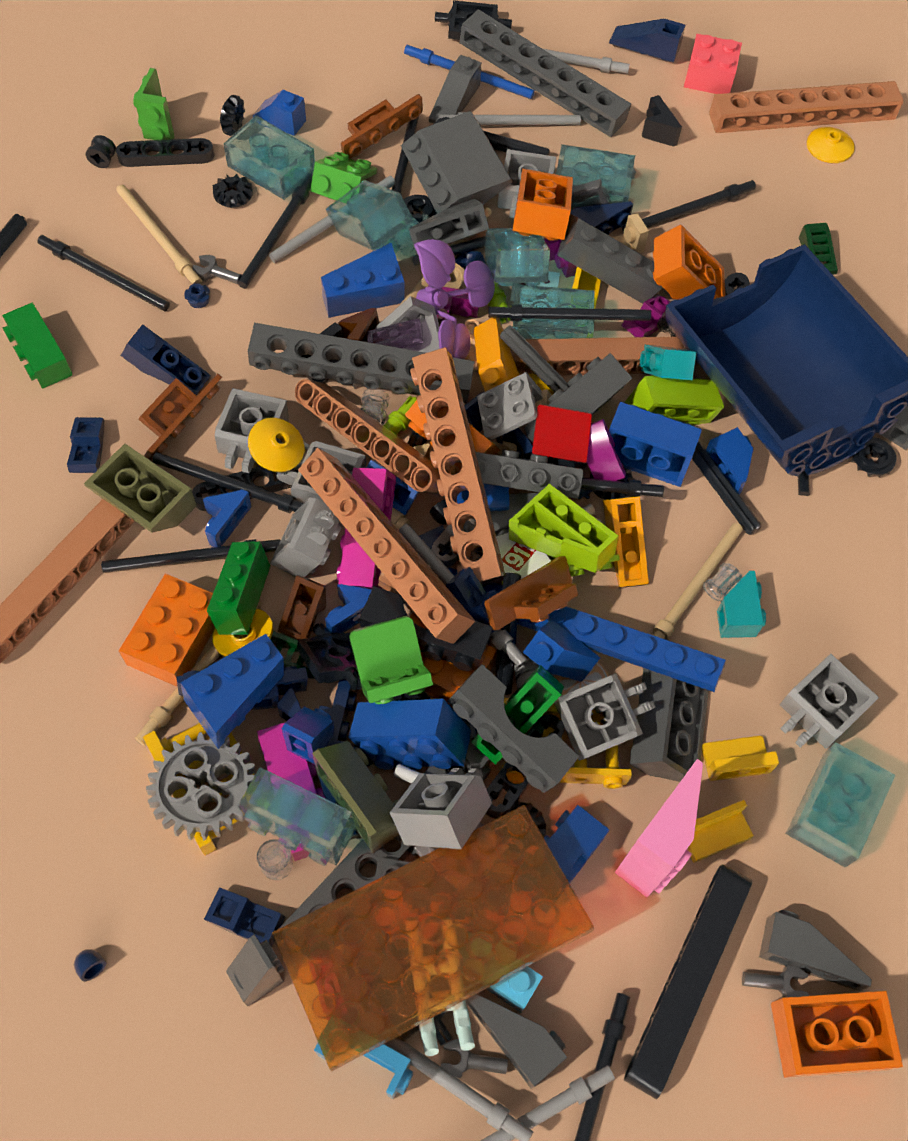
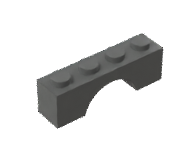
[447,664,580,793]

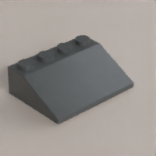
[400,111,513,214]

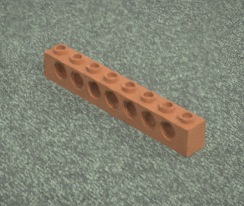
[709,81,904,133]
[410,347,505,587]
[298,448,475,644]

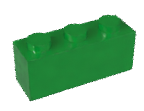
[2,302,72,389]
[207,541,271,635]
[471,665,564,765]

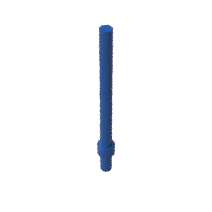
[404,44,535,99]

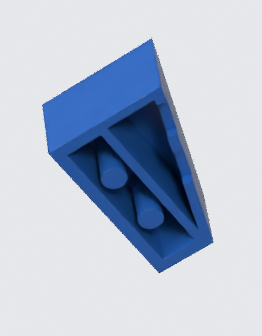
[321,243,405,318]
[181,634,284,749]
[515,805,610,914]

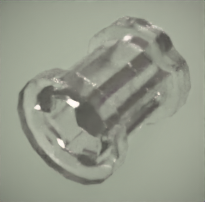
[703,563,743,602]

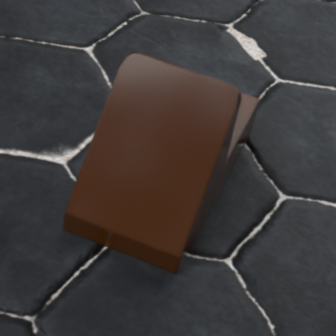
[338,308,379,343]
[277,575,326,640]

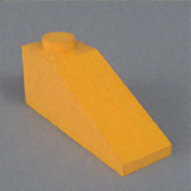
[474,318,519,392]
[603,496,649,587]

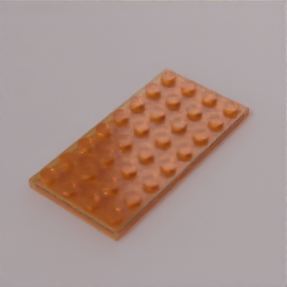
[272,805,594,1072]

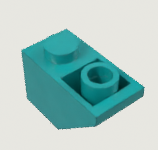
[640,344,696,380]
[717,571,766,638]

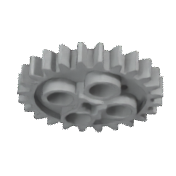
[146,732,258,841]

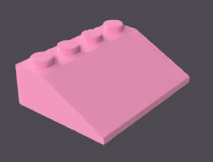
[615,759,703,898]

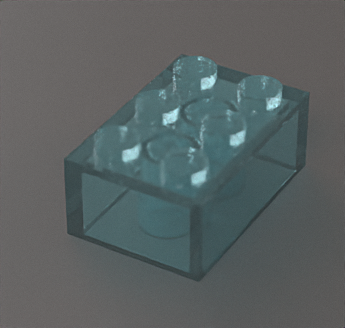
[223,116,315,200]
[556,144,635,204]
[325,180,414,251]
[485,228,550,286]
[512,284,595,339]
[785,742,895,867]
[239,767,355,866]

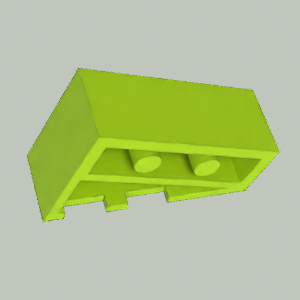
[624,376,724,426]
[509,484,618,573]

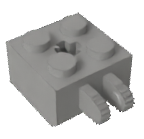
[498,149,556,218]
[215,388,289,473]
[276,441,366,503]
[270,497,342,577]
[780,654,879,749]
[554,673,656,761]
[390,768,492,849]

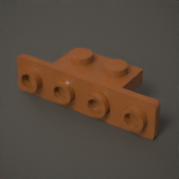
[341,94,423,159]
[138,374,222,459]
[484,556,578,630]

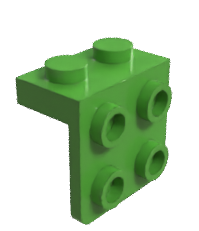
[133,68,175,140]
[310,152,377,204]
[349,616,433,704]

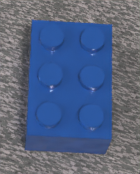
[609,402,702,487]
[348,699,471,770]

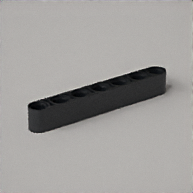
[624,864,752,1100]

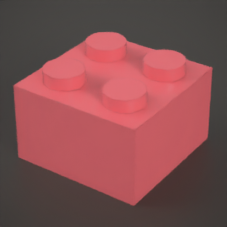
[684,34,742,94]

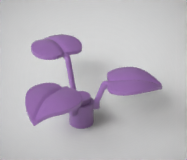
[414,239,495,359]

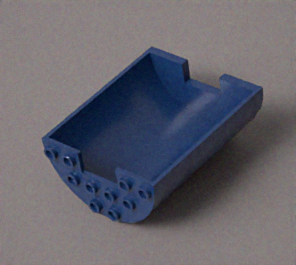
[666,244,908,476]

